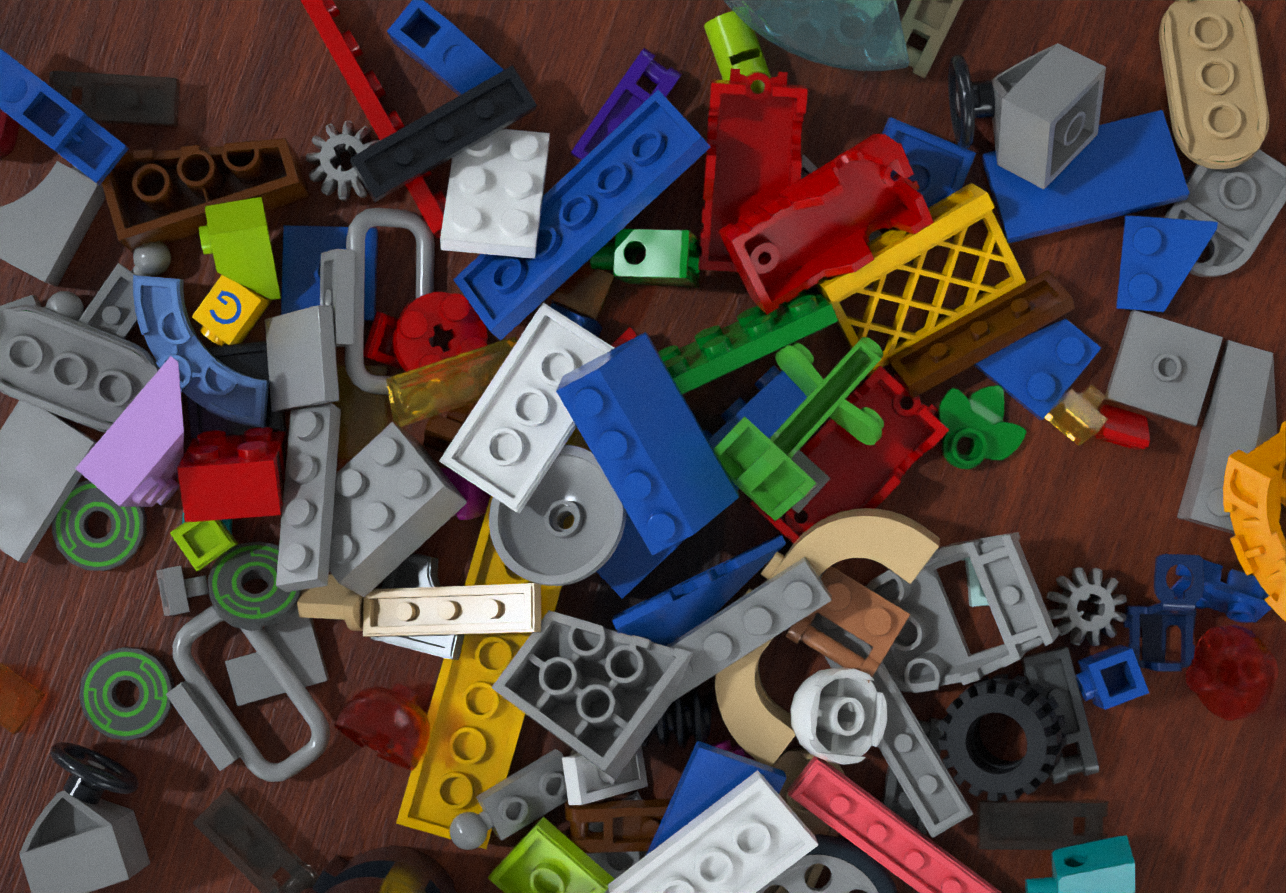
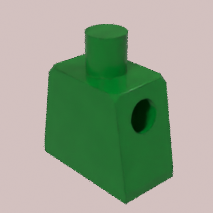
[590,229,702,288]

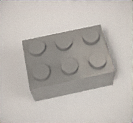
[329,422,467,597]

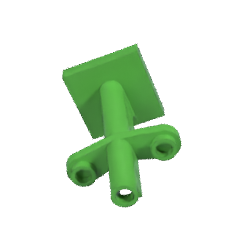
[713,337,884,521]

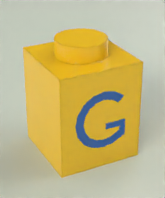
[192,275,272,346]

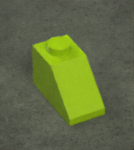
[199,197,281,300]

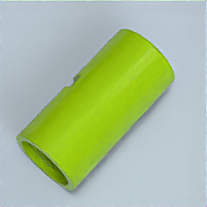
[704,9,772,94]

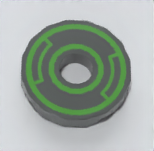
[52,480,147,571]
[208,541,302,631]
[79,646,175,741]

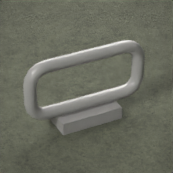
[320,208,435,395]
[166,605,330,782]

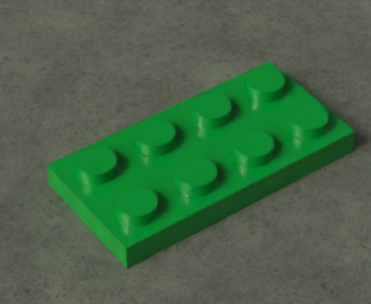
[658,287,838,394]

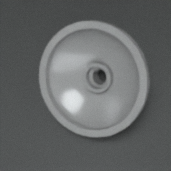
[489,445,626,586]

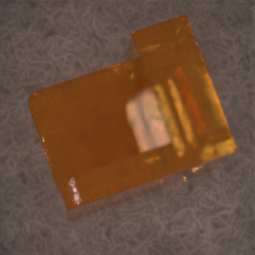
[546,265,615,321]

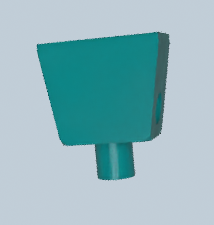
[1025,835,1135,893]

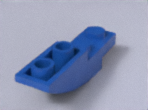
[0,49,129,186]

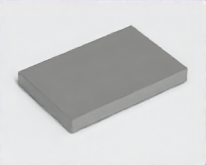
[0,400,97,563]

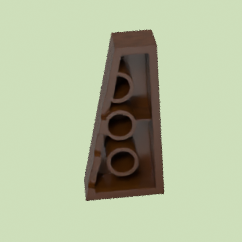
[102,138,310,253]

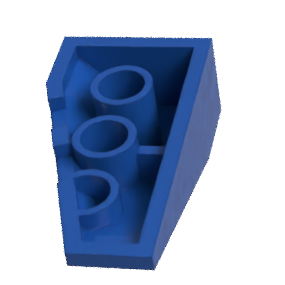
[612,535,786,646]

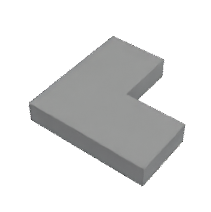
[225,608,329,706]

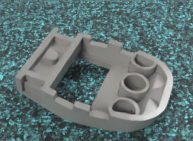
[865,532,1060,693]

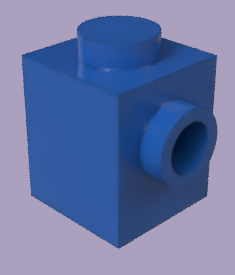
[1075,645,1149,710]

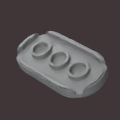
[0,304,160,433]

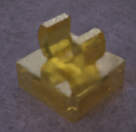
[1045,384,1108,446]

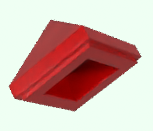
[364,312,400,369]

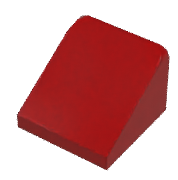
[1093,405,1150,450]

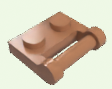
[786,566,911,683]

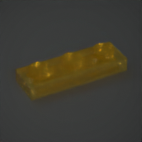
[386,336,518,427]

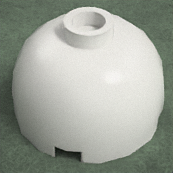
[790,667,887,765]

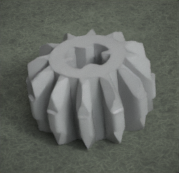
[306,121,380,201]
[1047,567,1127,646]

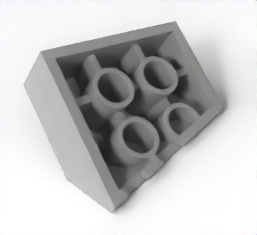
[491,610,693,780]

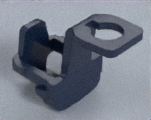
[1123,554,1204,672]

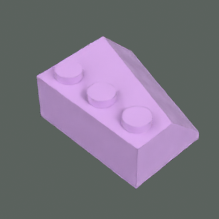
[75,356,184,507]

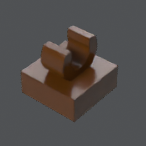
[424,401,470,453]

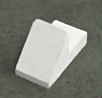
[562,746,648,805]

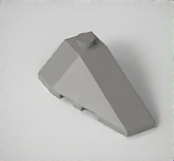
[1177,340,1277,535]

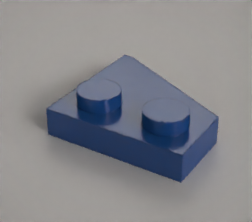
[1116,215,1218,312]
[973,318,1101,420]

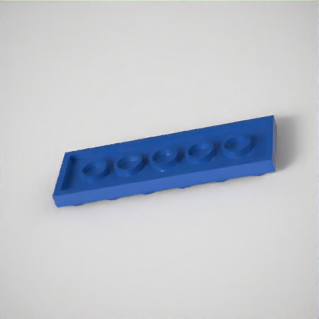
[453,90,711,341]

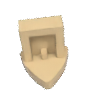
[297,574,363,631]

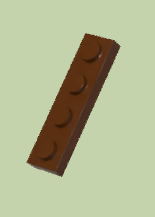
[887,270,1075,399]

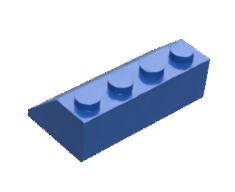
[556,332,739,556]

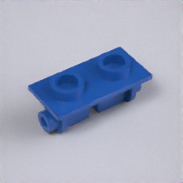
[1170,560,1272,623]

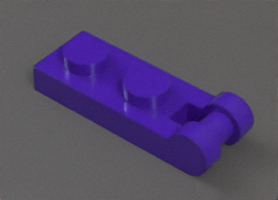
[571,48,682,161]

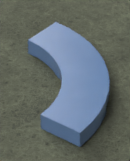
[133,275,269,428]

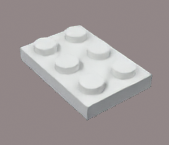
[440,129,550,259]

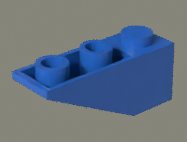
[387,0,504,96]

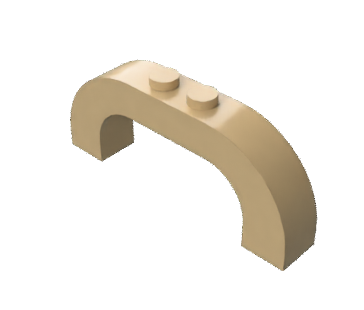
[715,508,940,766]

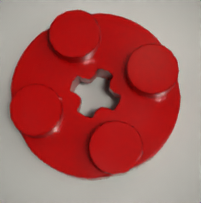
[392,292,488,386]

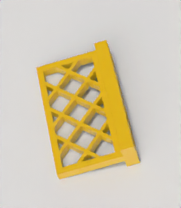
[816,183,1026,376]

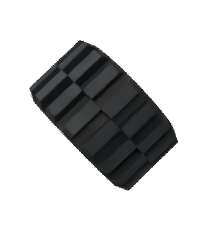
[938,674,1067,801]

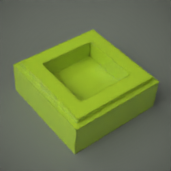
[170,520,238,571]

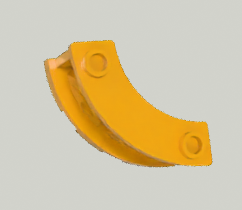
[1223,421,1286,621]

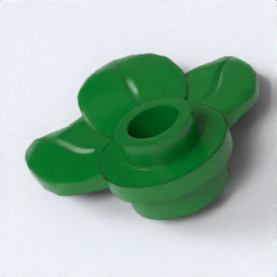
[938,385,1026,469]

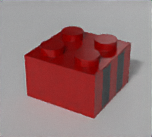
[177,427,288,522]

